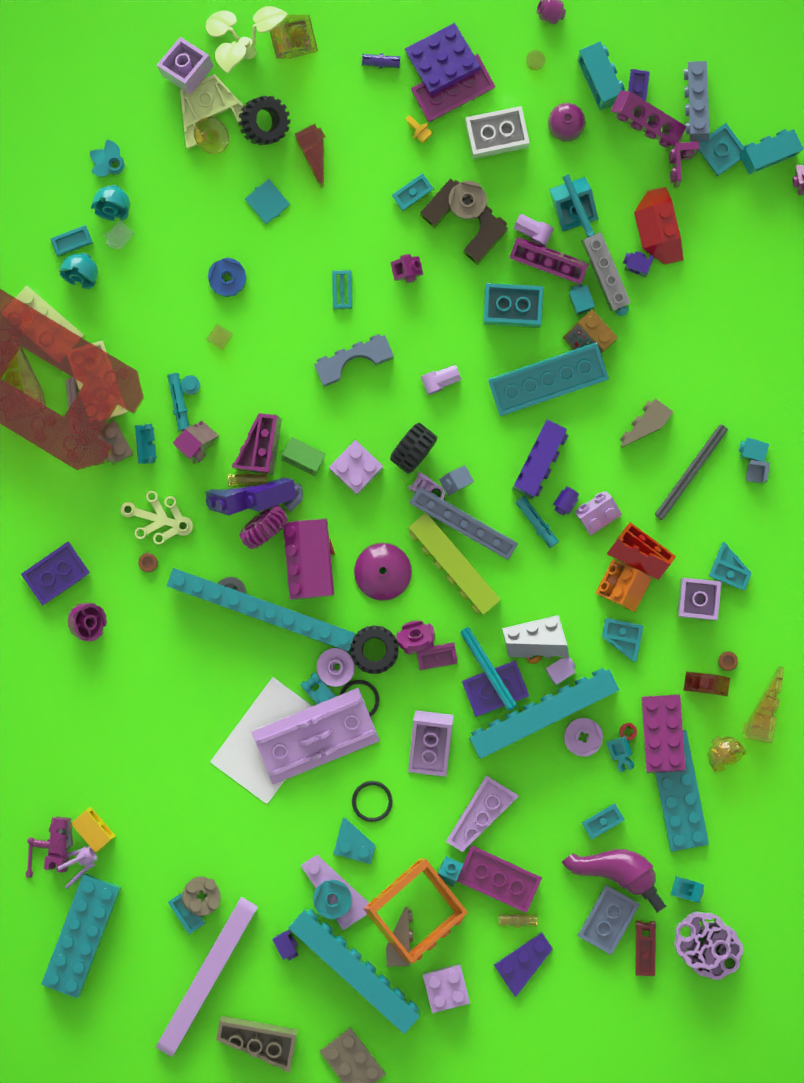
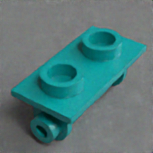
[135,424,157,464]

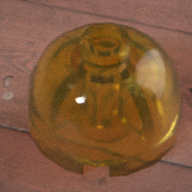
[707,736,747,772]

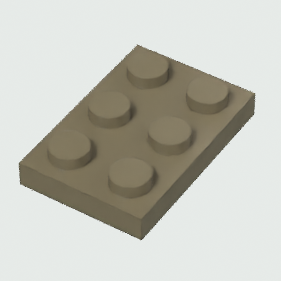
[320,1027,386,1083]

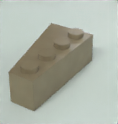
[216,1016,297,1073]

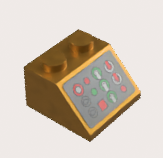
[563,309,618,354]

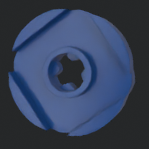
[208,258,246,297]

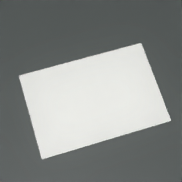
[210,677,312,804]

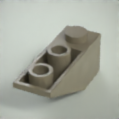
[620,398,673,448]
[386,906,413,967]

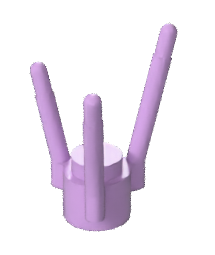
[58,846,97,889]

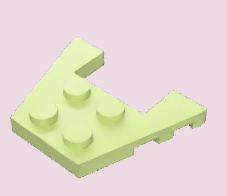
[180,74,244,149]

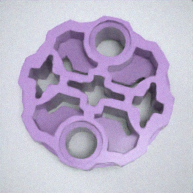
[674,911,732,970]
[685,921,743,980]

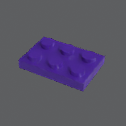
[21,541,90,606]
[462,660,529,717]

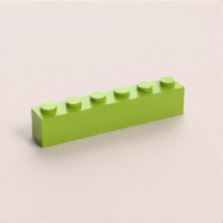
[408,513,501,615]

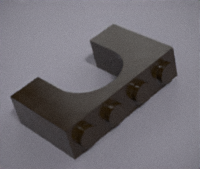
[420,179,508,265]

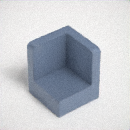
[746,460,770,484]

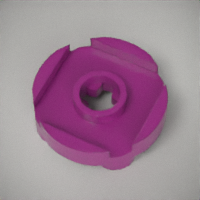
[396,620,436,654]

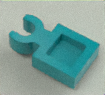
[607,736,634,772]

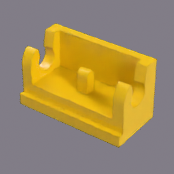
[72,807,116,853]

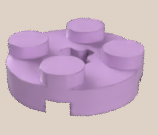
[564,718,603,756]

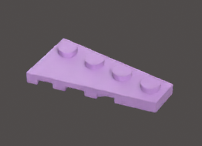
[446,776,519,852]
[301,855,369,930]

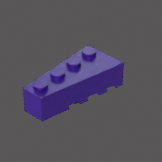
[512,420,569,499]

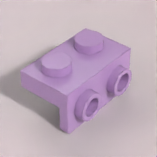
[574,491,622,536]

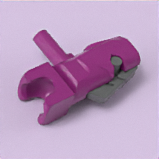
[33,817,73,872]

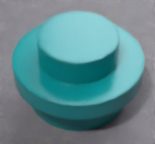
[181,375,200,395]

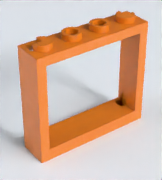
[363,858,468,963]

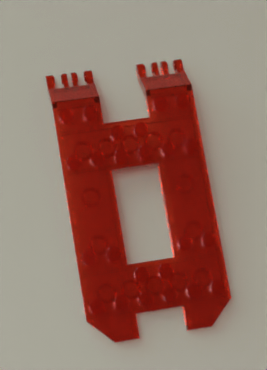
[0,289,144,470]

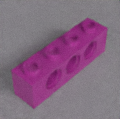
[611,91,686,148]
[509,237,589,284]

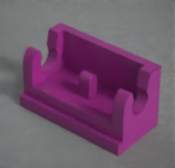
[417,642,458,670]

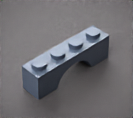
[314,334,394,388]

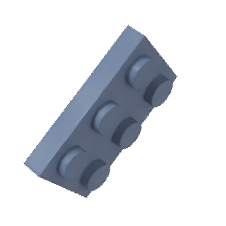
[577,885,640,955]

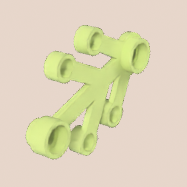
[121,491,193,545]

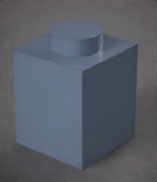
[439,465,474,496]

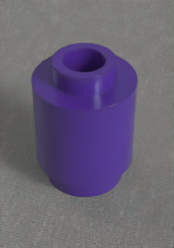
[553,486,579,516]

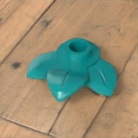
[90,140,125,177]

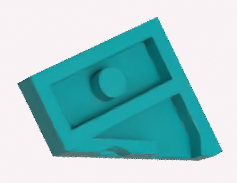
[709,542,752,591]
[602,618,643,662]

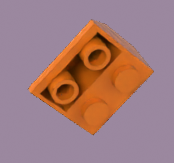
[595,559,652,612]

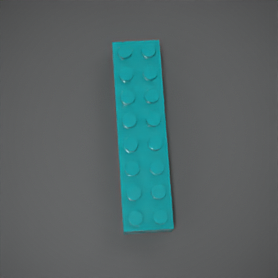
[469,668,619,759]
[288,908,420,1034]

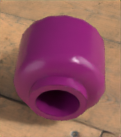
[536,0,566,24]

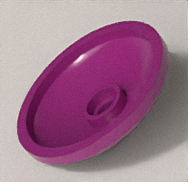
[354,543,412,600]

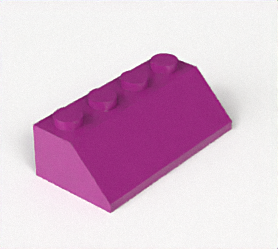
[283,519,334,600]

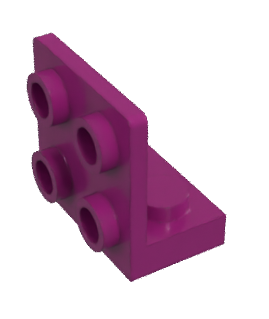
[669,142,699,188]

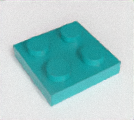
[698,123,745,177]

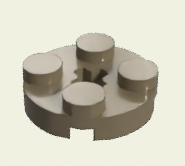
[449,181,487,220]
[181,877,221,916]

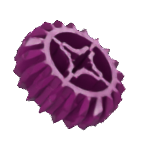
[239,505,288,549]

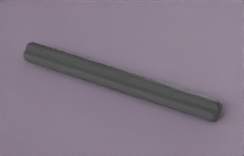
[655,424,728,520]

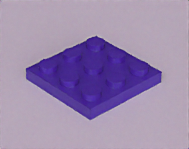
[405,23,481,95]

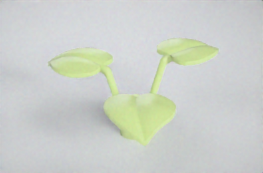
[206,6,288,74]

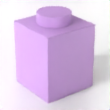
[545,657,576,685]

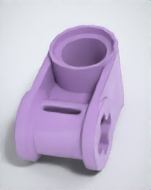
[408,472,445,500]

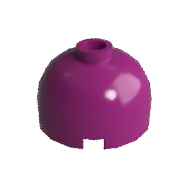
[548,103,586,142]
[67,602,107,642]

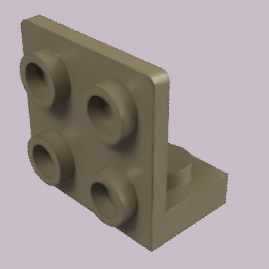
[91,420,133,465]

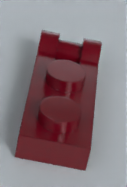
[635,921,656,976]

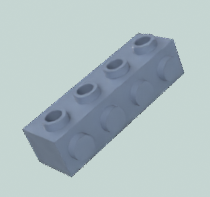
[684,61,709,142]

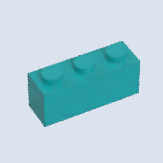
[739,129,804,175]

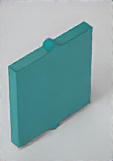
[245,179,290,224]

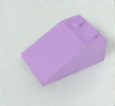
[408,710,454,777]

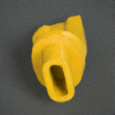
[406,115,433,144]

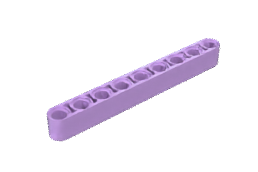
[155,897,258,1057]

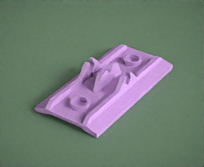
[251,688,380,784]

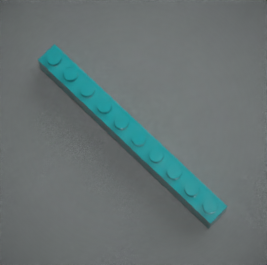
[167,568,355,651]

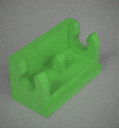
[281,437,326,476]

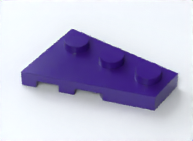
[494,932,553,997]

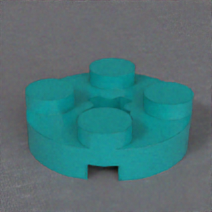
[313,879,352,919]

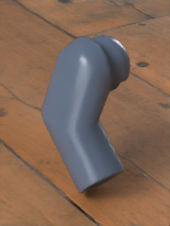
[284,483,303,512]

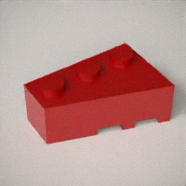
[607,522,676,580]

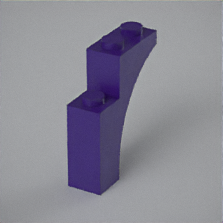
[205,477,297,515]

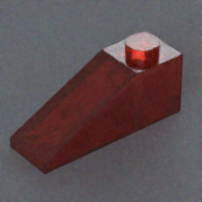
[295,124,325,188]

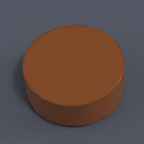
[138,553,158,572]
[718,652,738,671]

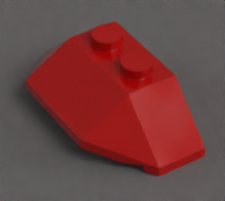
[634,187,683,265]

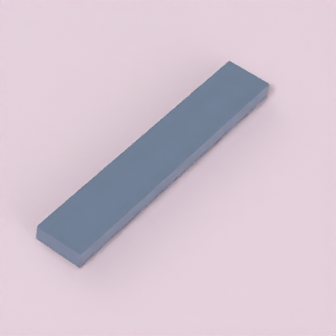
[409,486,518,560]

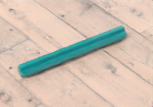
[461,627,516,711]

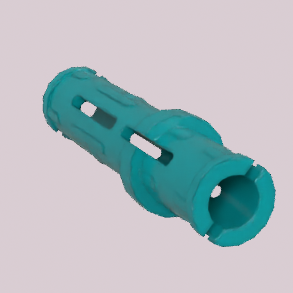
[167,373,189,431]
[515,496,559,548]

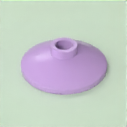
[317,648,355,687]

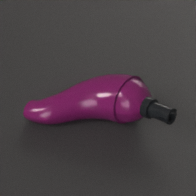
[562,849,666,913]

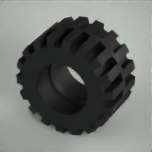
[238,96,291,145]
[390,422,438,474]
[350,625,399,674]

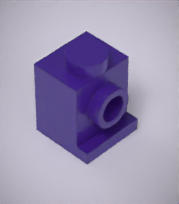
[623,251,654,277]
[272,929,299,960]

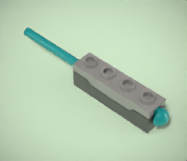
[562,174,631,316]

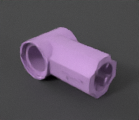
[513,214,554,246]
[420,365,461,395]

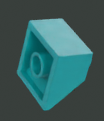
[549,177,598,231]

